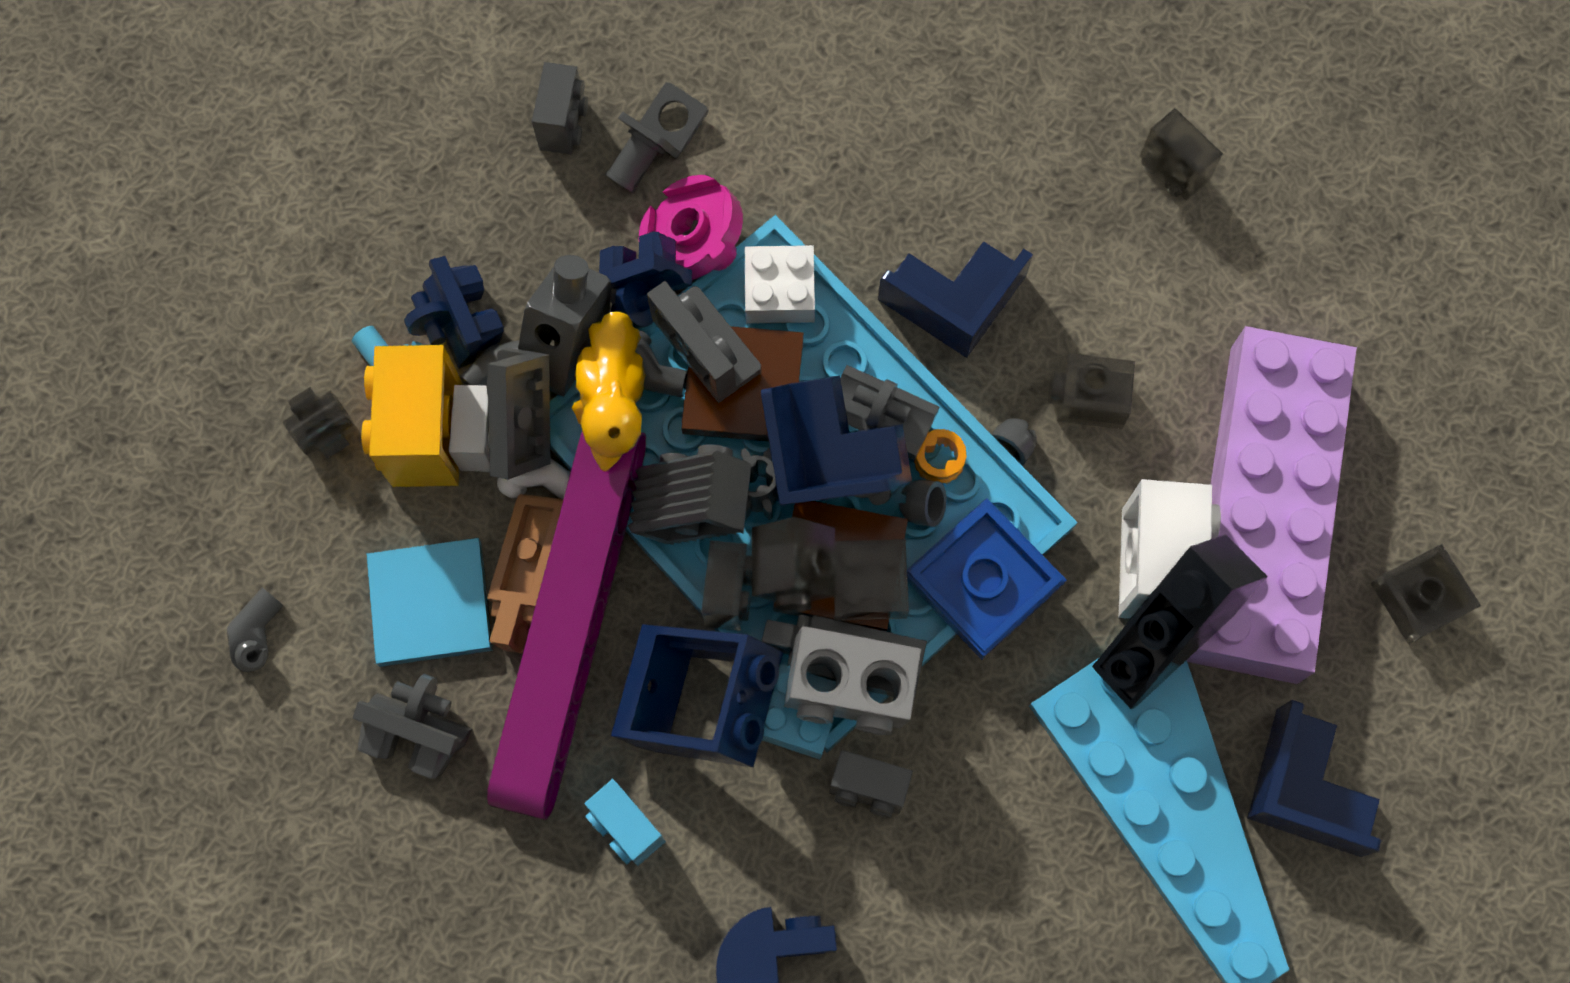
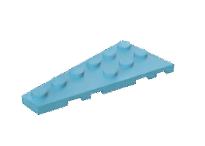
[1029,658,1289,983]

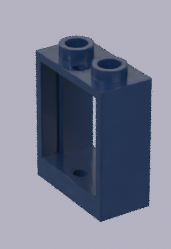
[611,624,783,768]

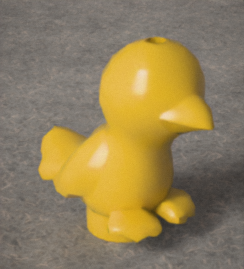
[572,312,646,471]

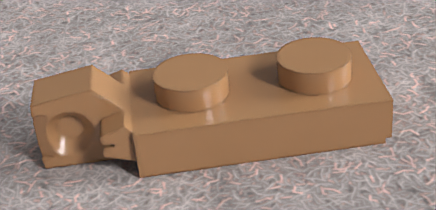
[487,494,563,654]

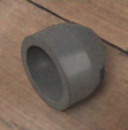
[991,418,1037,466]
[899,480,947,527]

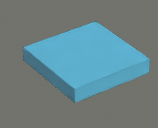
[366,538,493,667]

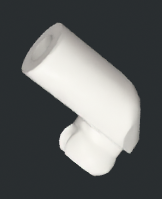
[497,459,571,499]

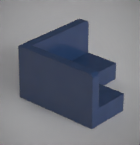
[878,241,1033,358]
[761,375,912,505]
[1247,700,1382,857]

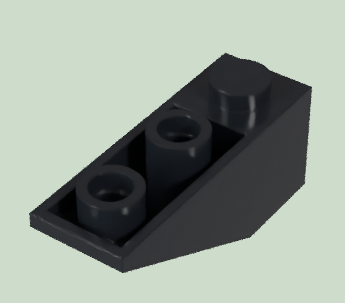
[1092,535,1268,709]

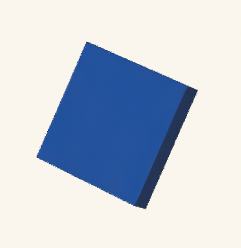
[903,498,1067,660]

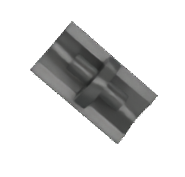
[841,365,939,461]
[352,674,472,779]

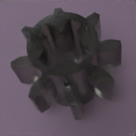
[283,387,354,459]

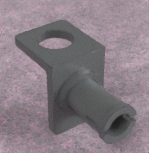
[605,82,709,194]

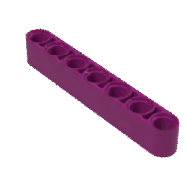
[487,431,646,820]

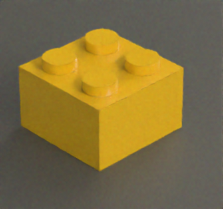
[361,345,462,487]

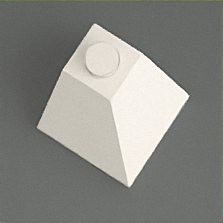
[1118,479,1221,618]

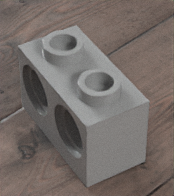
[784,626,921,735]

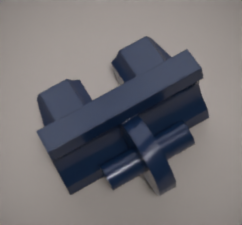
[598,231,692,329]
[404,256,504,369]

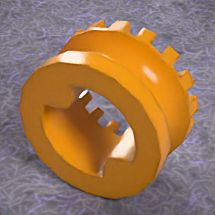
[914,429,967,485]

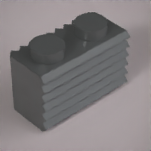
[628,444,751,545]

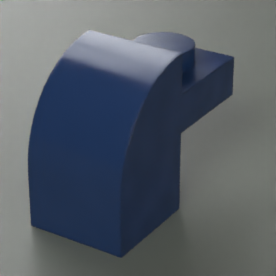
[716,907,837,983]

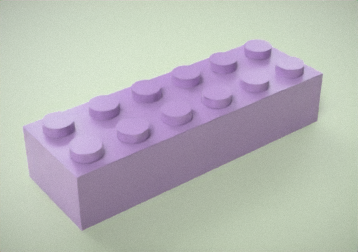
[1187,326,1357,684]

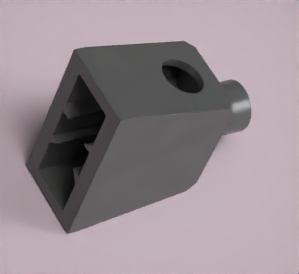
[518,255,611,397]

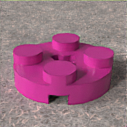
[638,175,743,280]

